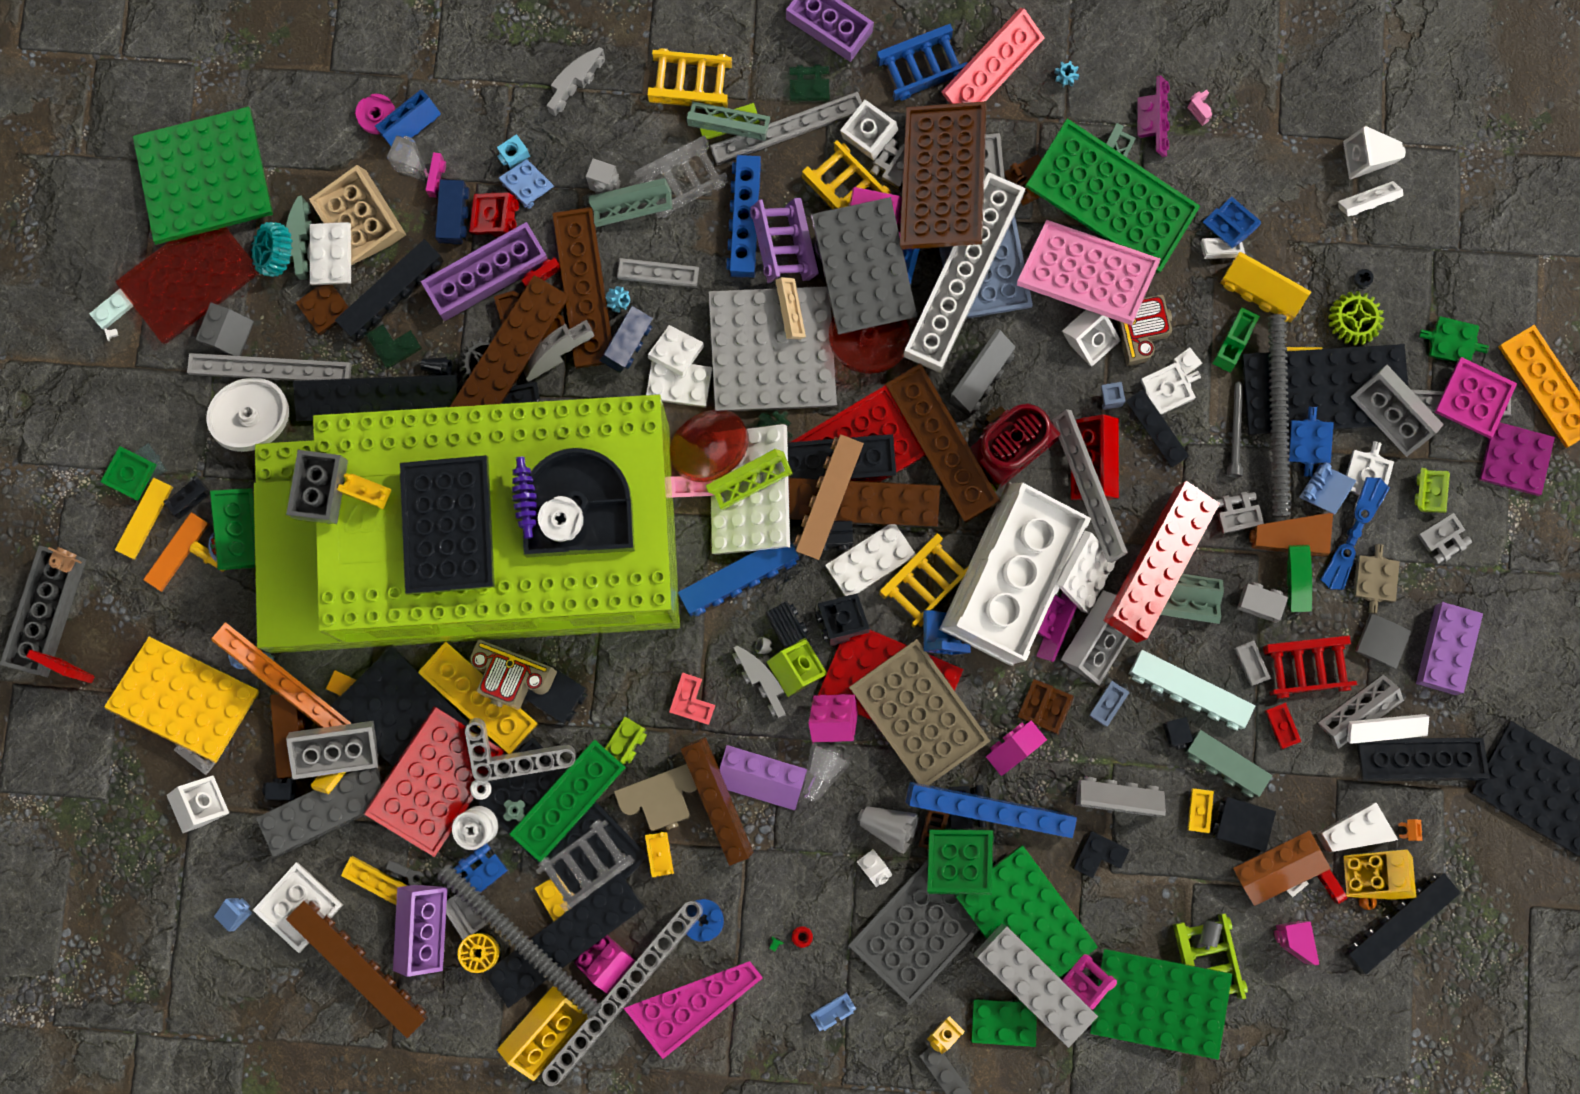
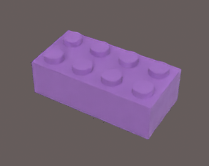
[786,0,874,62]
[1416,602,1483,695]

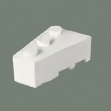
[1316,803,1398,852]

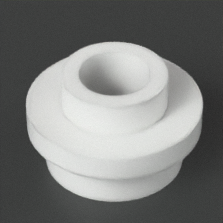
[470,780,491,800]

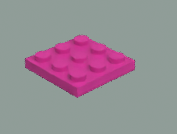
[1434,357,1517,439]

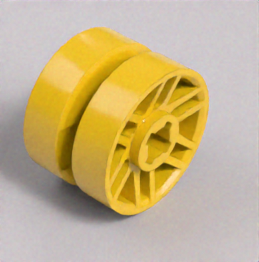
[458,933,500,973]

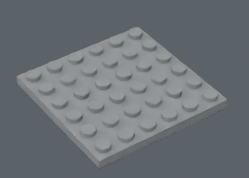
[708,287,837,412]

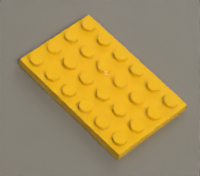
[104,637,259,763]

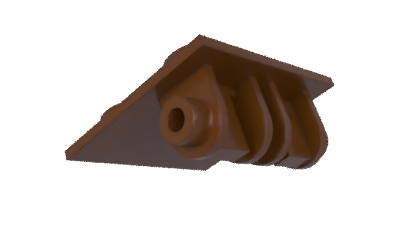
[1004,154,1041,206]

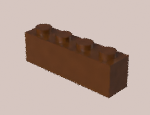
[270,694,306,779]

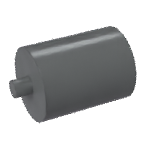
[1199,920,1223,950]

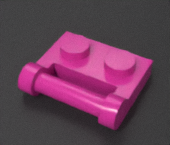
[1062,954,1117,1010]

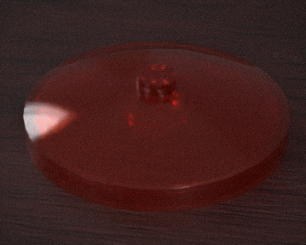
[829,317,910,374]
[670,410,749,482]

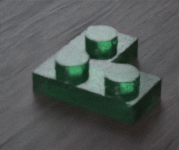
[366,324,422,369]

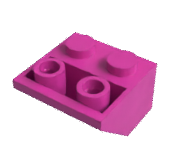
[574,935,636,994]

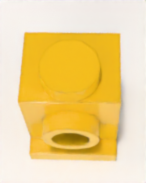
[927,1016,965,1054]

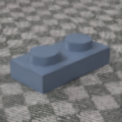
[1089,681,1129,727]

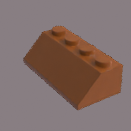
[1233,831,1331,906]

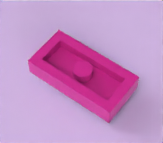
[426,152,446,198]

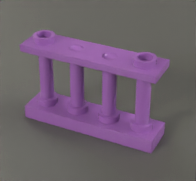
[750,198,819,283]

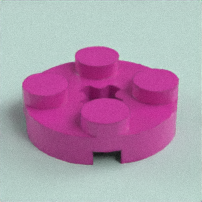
[355,94,395,134]

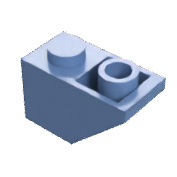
[214,898,252,932]

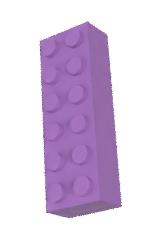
[421,222,548,321]

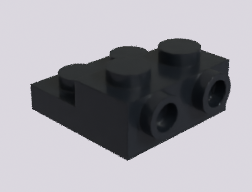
[815,593,870,646]

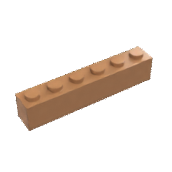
[794,434,864,560]

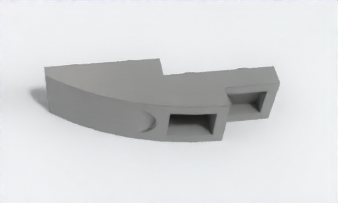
[547,47,605,116]
[523,320,595,382]
[732,646,786,719]

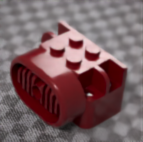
[971,403,1061,491]

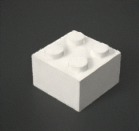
[840,100,898,161]

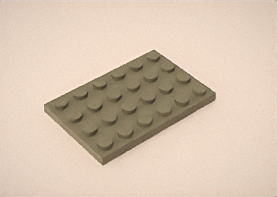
[849,639,990,785]

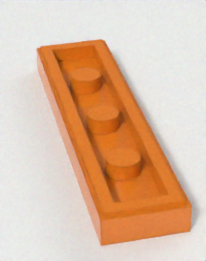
[144,512,209,592]

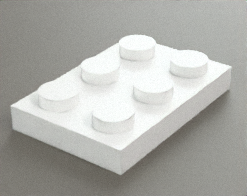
[310,222,351,285]
[646,361,712,408]

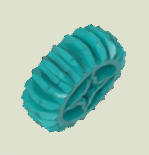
[251,222,293,277]

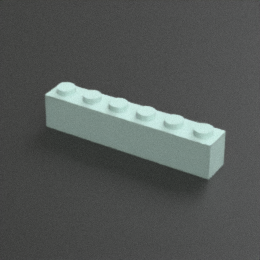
[1129,650,1255,731]

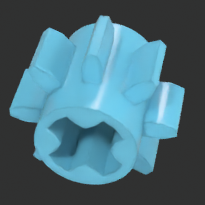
[1054,61,1079,87]
[605,286,630,312]

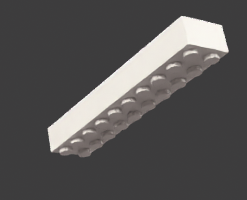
[904,172,1025,373]

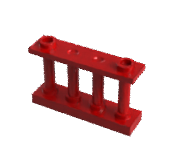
[1263,635,1357,699]

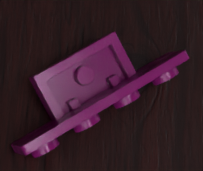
[1137,75,1170,157]
[1037,592,1077,662]

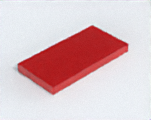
[26,650,95,683]

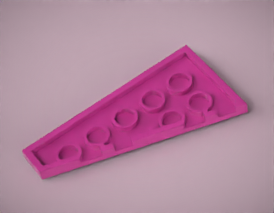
[624,961,763,1059]

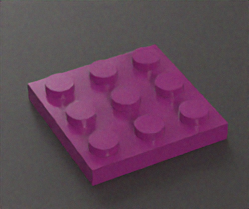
[1479,422,1555,496]

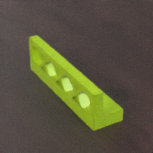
[706,449,793,510]

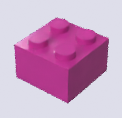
[808,694,858,742]

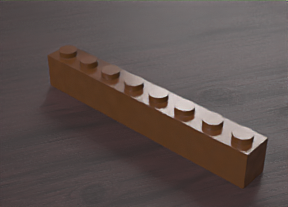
[286,899,427,1038]

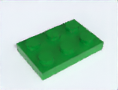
[971,999,1037,1047]

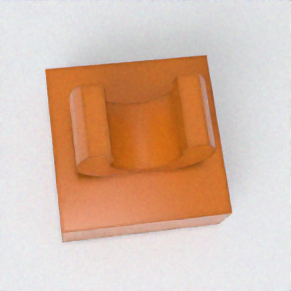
[1399,819,1422,841]

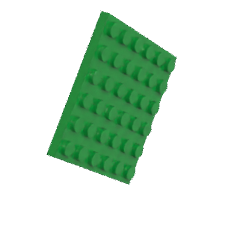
[133,107,273,245]

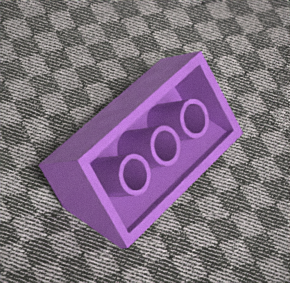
[720,745,807,810]
[393,885,447,977]

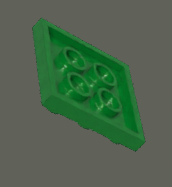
[927,830,993,895]

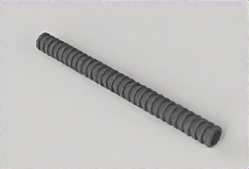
[1268,314,1291,517]
[437,864,602,1019]

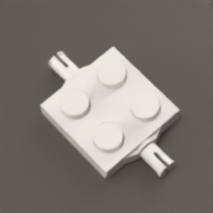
[1140,362,1201,415]
[1346,441,1394,508]

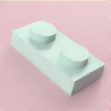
[89,288,135,330]

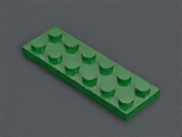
[510,739,626,863]

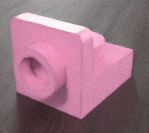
[1188,90,1212,126]

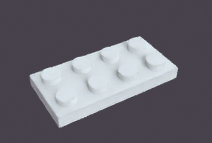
[825,524,916,596]

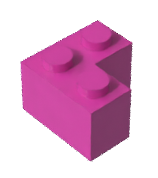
[986,720,1047,776]

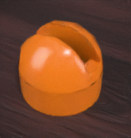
[1358,898,1377,910]

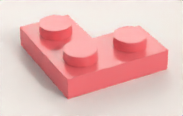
[669,673,715,725]

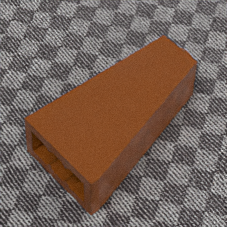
[1249,513,1333,557]

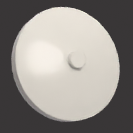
[206,378,289,452]

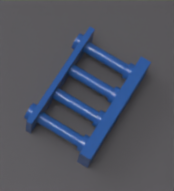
[876,24,968,101]

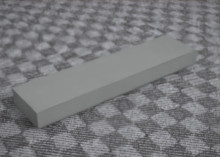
[617,258,699,288]

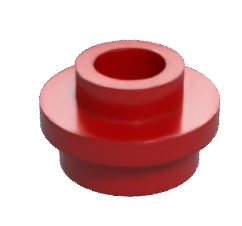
[792,926,813,948]

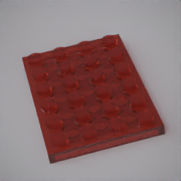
[115,227,259,345]

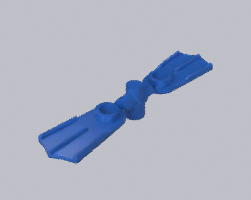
[1320,477,1390,590]

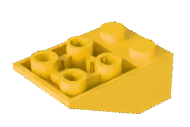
[1344,849,1416,900]

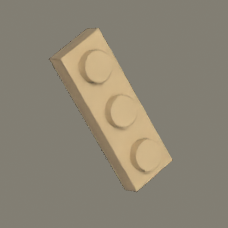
[776,277,806,339]

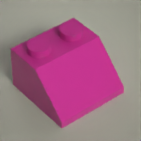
[1274,921,1319,965]

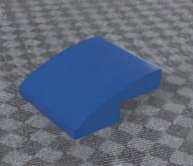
[1203,196,1261,248]

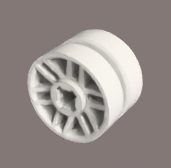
[452,806,498,850]

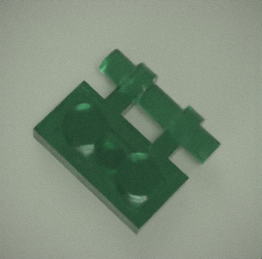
[789,64,830,102]

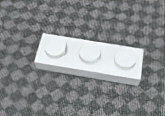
[1338,181,1403,216]

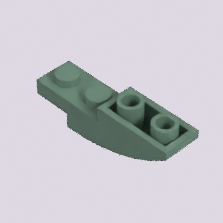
[286,196,312,280]

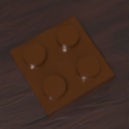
[295,285,349,335]

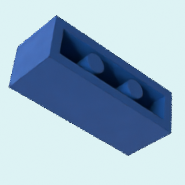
[375,89,441,151]

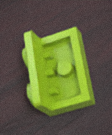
[1415,468,1450,513]

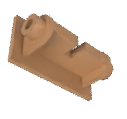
[48,547,82,573]

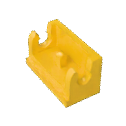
[337,473,392,509]
[645,832,674,877]

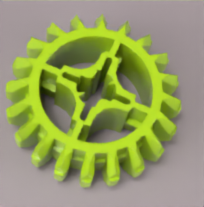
[1328,291,1385,346]

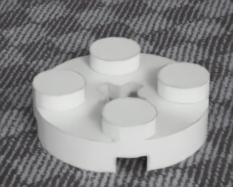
[538,496,583,542]

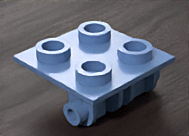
[498,159,554,209]
[1299,462,1356,515]

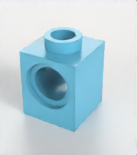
[497,134,530,170]

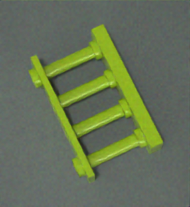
[1173,913,1248,999]

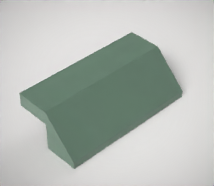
[1160,574,1224,624]

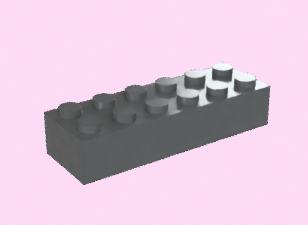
[0,545,86,678]
[256,768,384,857]

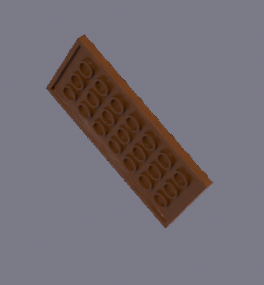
[900,101,987,249]

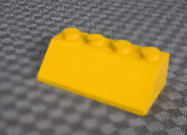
[1220,252,1311,323]
[497,986,588,1081]

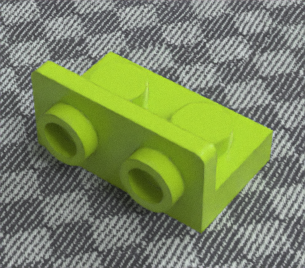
[605,717,647,765]

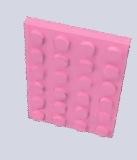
[1017,220,1160,325]

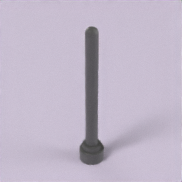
[1226,382,1243,478]

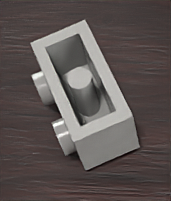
[586,158,621,194]
[1237,582,1288,623]

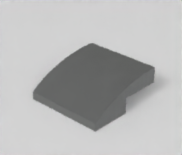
[1355,614,1411,669]

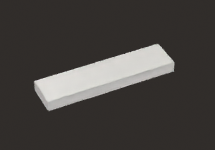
[1347,714,1429,744]

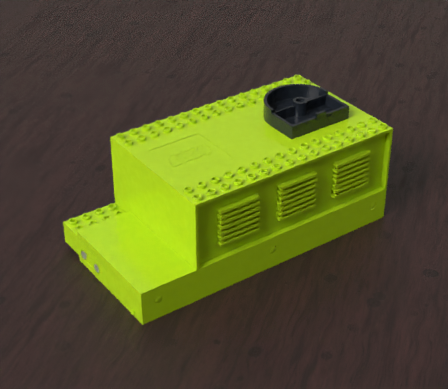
[254,394,680,653]

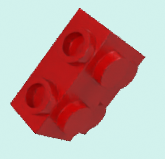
[469,193,519,237]

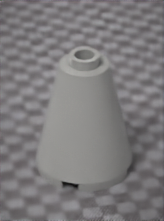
[858,806,918,854]

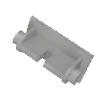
[174,744,216,775]

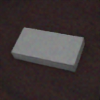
[1234,640,1271,687]

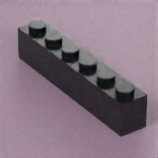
[335,239,444,342]
[1344,873,1461,975]

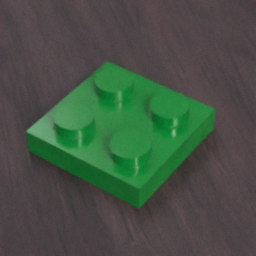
[101,446,157,501]

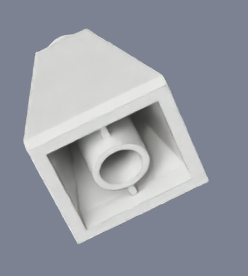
[1343,127,1406,179]

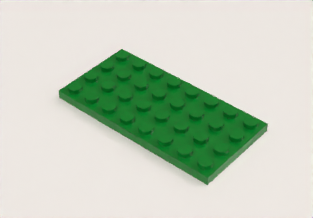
[1025,118,1200,274]

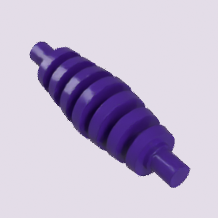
[512,457,537,539]

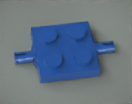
[1288,407,1334,477]

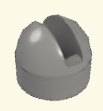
[755,637,773,654]

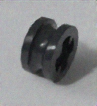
[1354,269,1374,289]

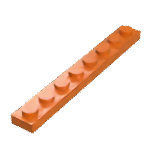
[211,622,351,728]

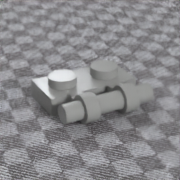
[870,139,905,189]
[1215,492,1264,534]
[1418,513,1472,564]

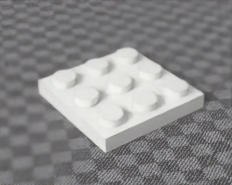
[1057,531,1116,614]
[253,862,344,953]

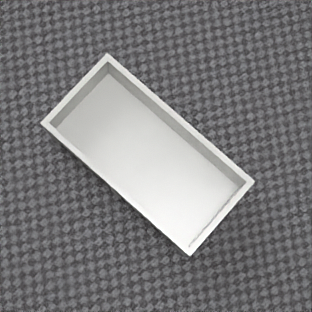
[939,482,1091,666]

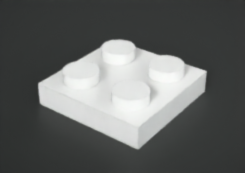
[648,325,704,376]

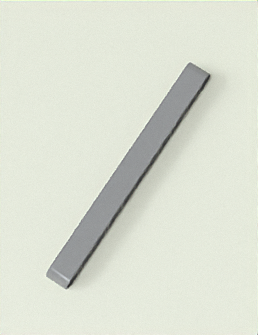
[542,901,703,1086]

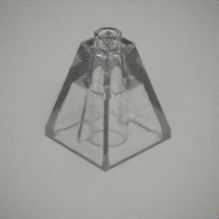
[803,742,853,802]

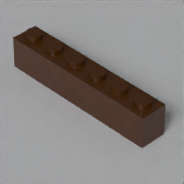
[681,737,754,866]

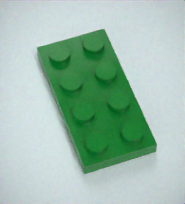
[210,488,256,570]

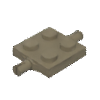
[1353,544,1400,614]

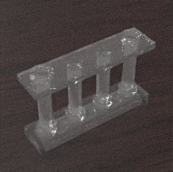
[634,135,728,219]
[536,819,636,912]

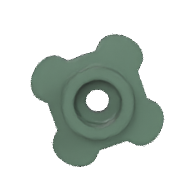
[504,800,525,821]

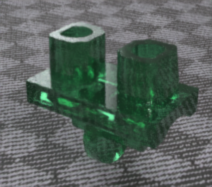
[756,411,794,440]

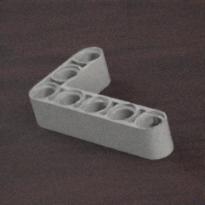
[465,718,576,782]

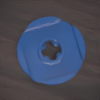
[682,899,724,942]

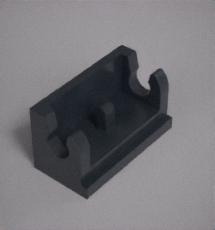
[163,476,210,519]

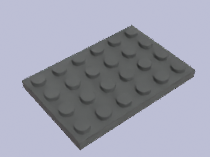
[811,197,917,334]
[848,859,980,1005]

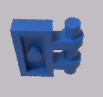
[453,843,509,892]

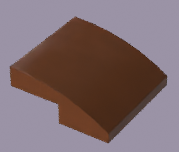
[1018,679,1074,735]

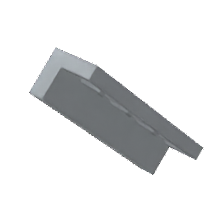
[1318,674,1404,749]

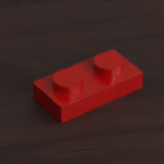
[522,258,561,288]
[1265,703,1302,749]

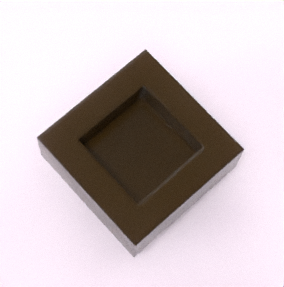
[984,406,1006,426]

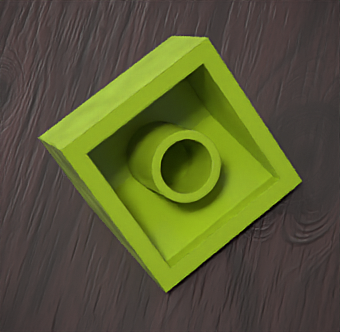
[767,639,827,697]

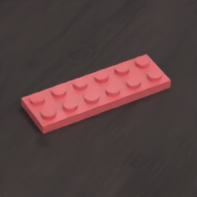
[942,8,1044,104]

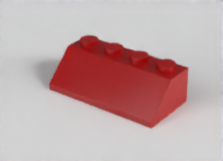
[1071,414,1119,500]

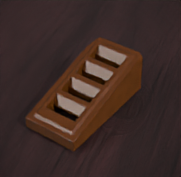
[918,809,949,849]

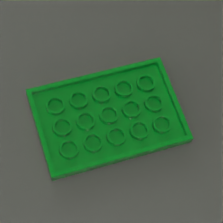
[955,845,1098,977]
[1090,948,1232,1060]

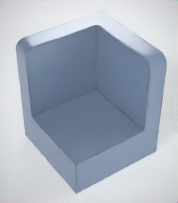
[1101,382,1125,410]

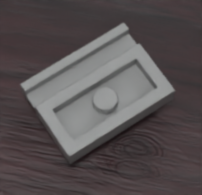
[446,895,488,940]

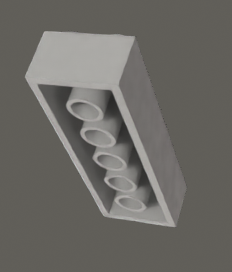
[973,923,1098,1048]

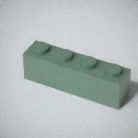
[1184,730,1273,798]

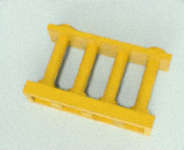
[648,48,732,108]
[802,140,892,209]
[879,533,969,628]

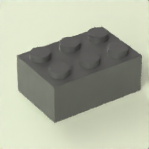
[286,450,348,525]

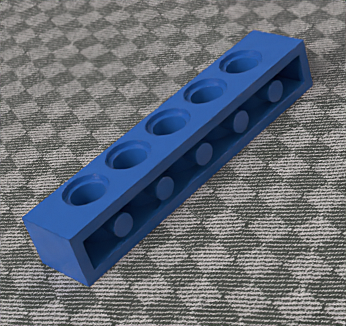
[727,155,761,278]

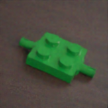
[1419,316,1489,363]

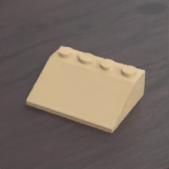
[309,165,406,265]

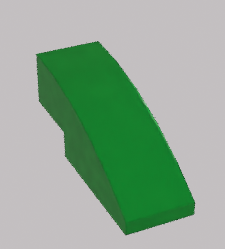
[1212,307,1260,373]
[1286,545,1312,612]

